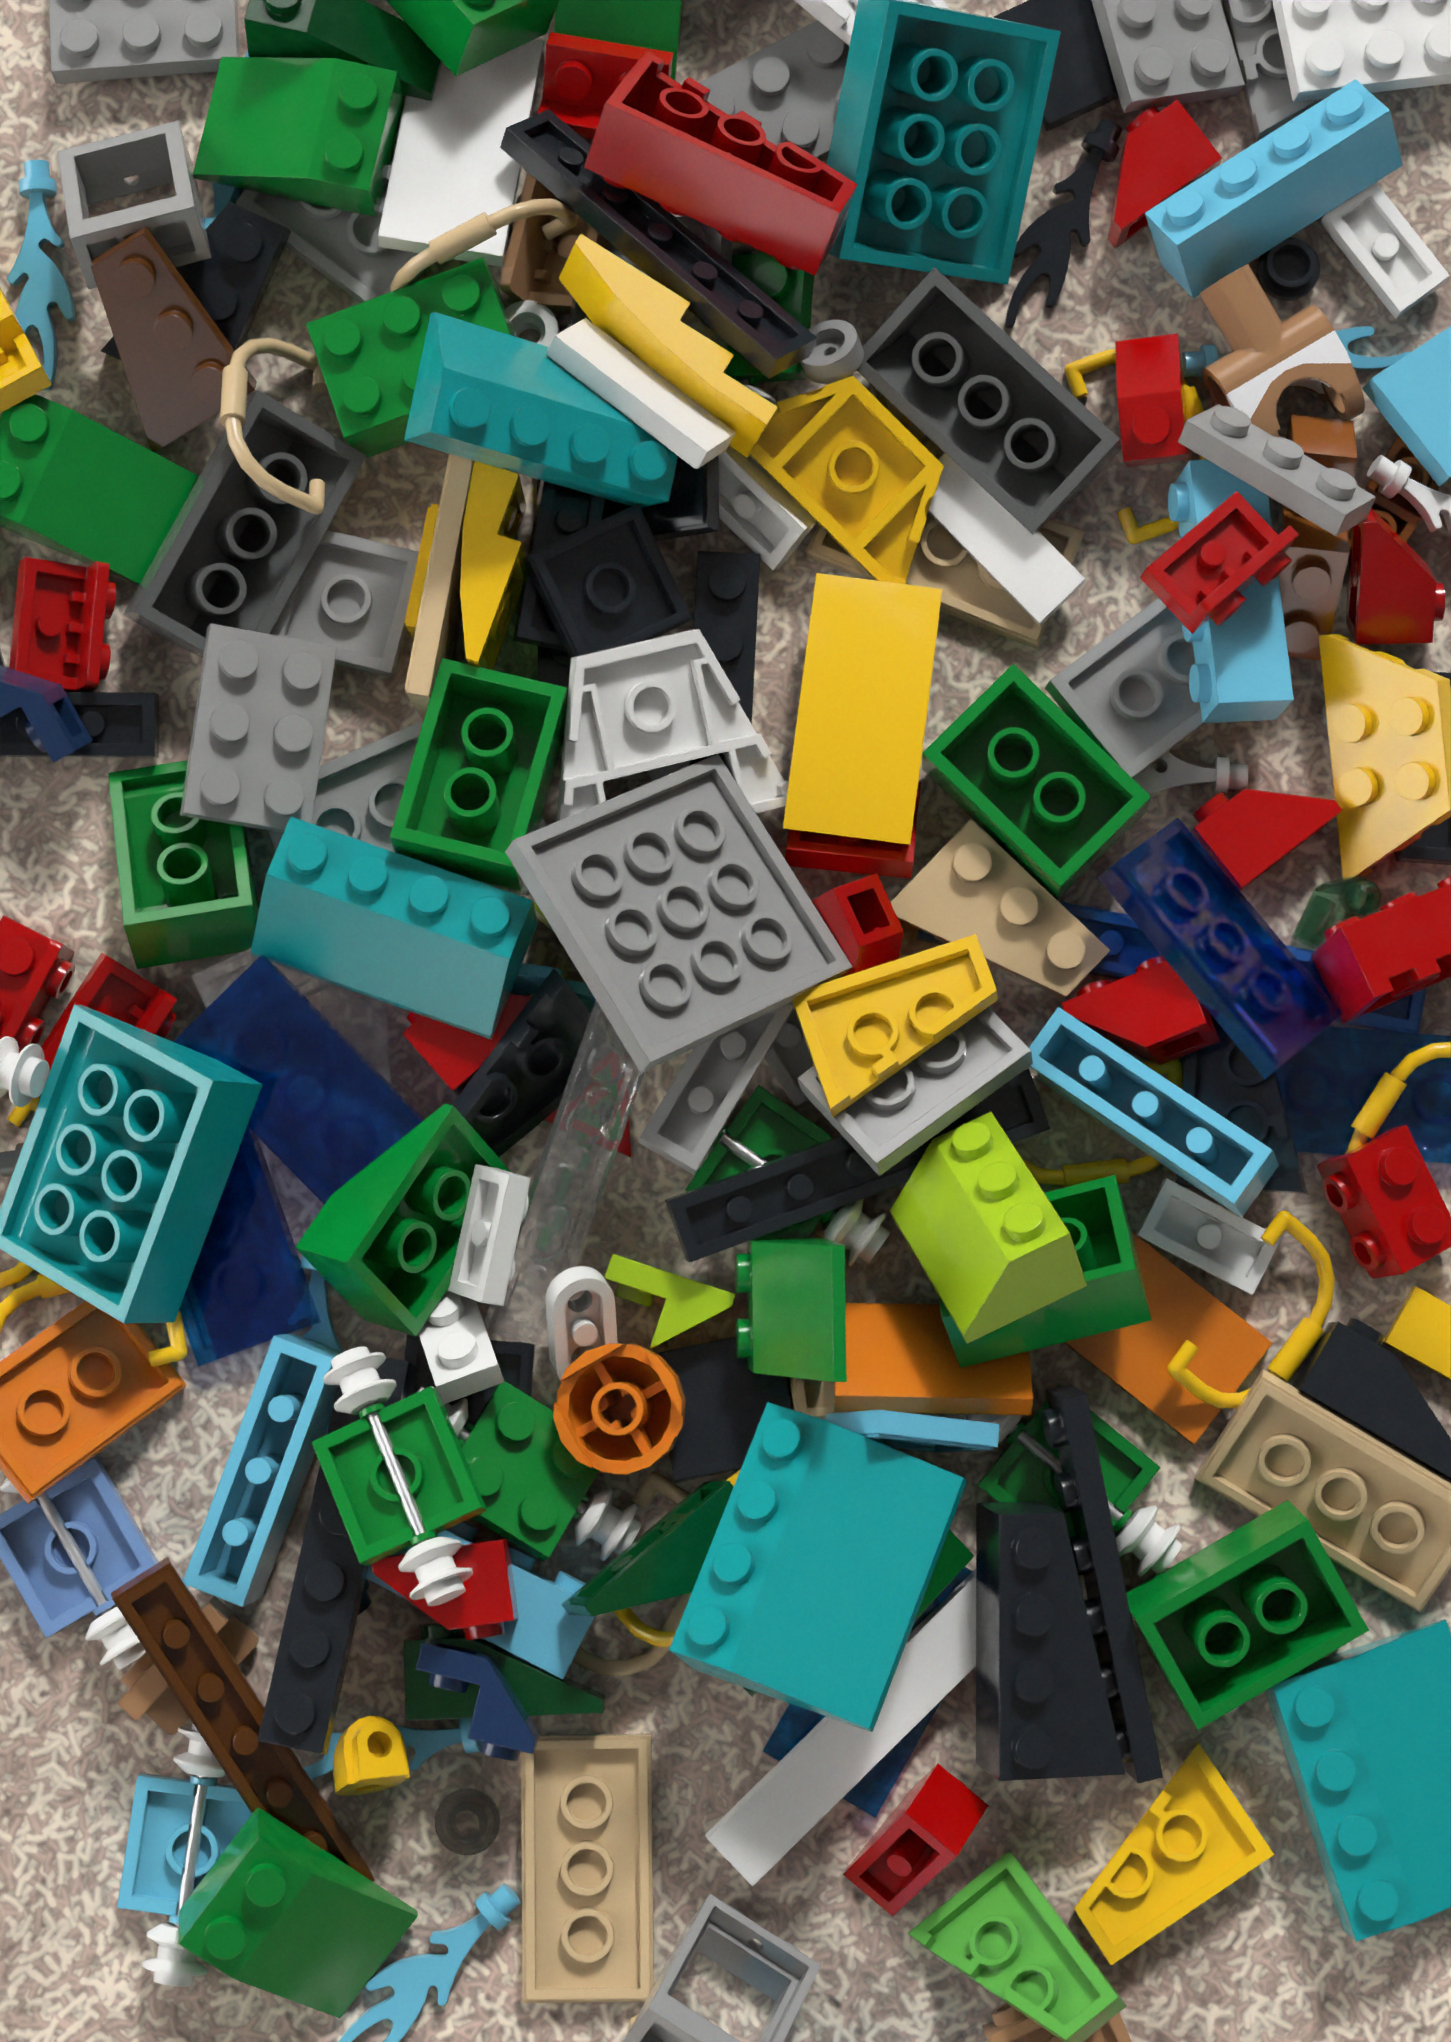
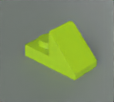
[605,1254,736,1350]

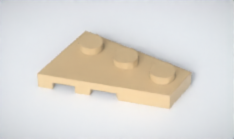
[890,819,1110,999]

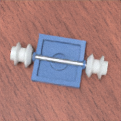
[0,1458,159,1671]

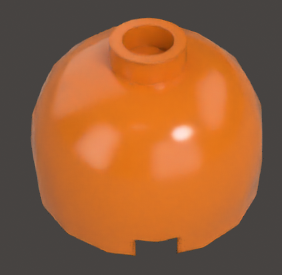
[553,1343,686,1475]

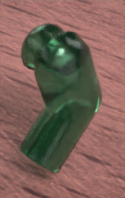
[1291,876,1382,950]

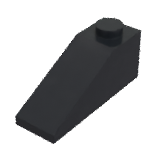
[1292,1318,1451,1480]

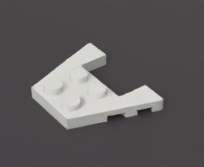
[556,629,789,822]

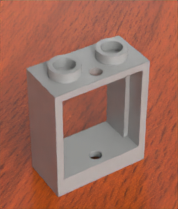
[57,120,211,289]
[623,1894,821,2042]

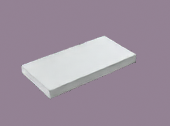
[378,39,544,267]

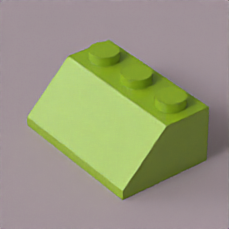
[890,1112,1087,1344]

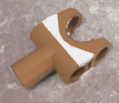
[1199,264,1365,437]

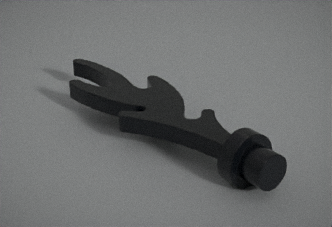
[1005,118,1123,329]

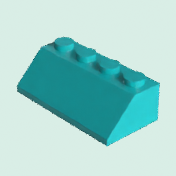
[404,312,678,508]
[251,816,538,1040]

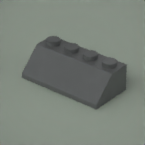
[857,267,1122,535]
[123,390,367,658]

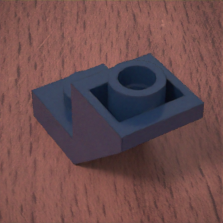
[0,665,93,763]
[416,1639,539,1761]

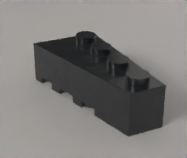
[976,1501,1126,1781]

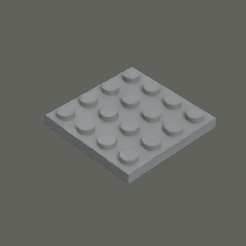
[505,754,853,1073]

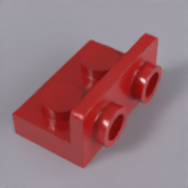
[537,32,673,139]
[0,915,75,1053]

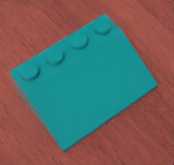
[827,0,1061,285]
[0,1005,263,1324]
[669,1402,967,1732]
[1265,1619,1451,1942]

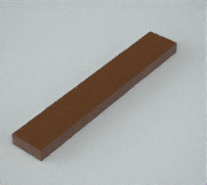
[111,1557,375,1881]

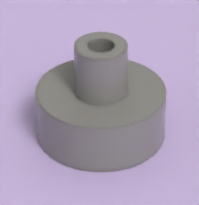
[800,320,864,384]

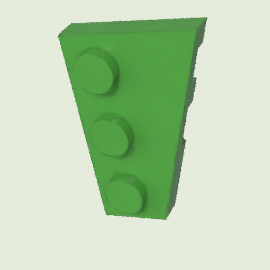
[908,1851,1127,2042]

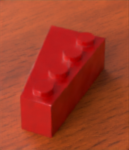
[584,49,858,276]
[1311,876,1451,1024]

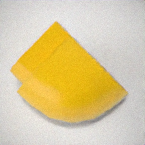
[333,1715,410,1796]

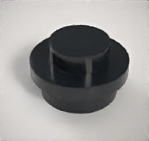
[1257,238,1320,301]

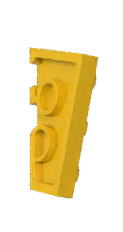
[792,934,998,1118]
[1074,1743,1274,1965]

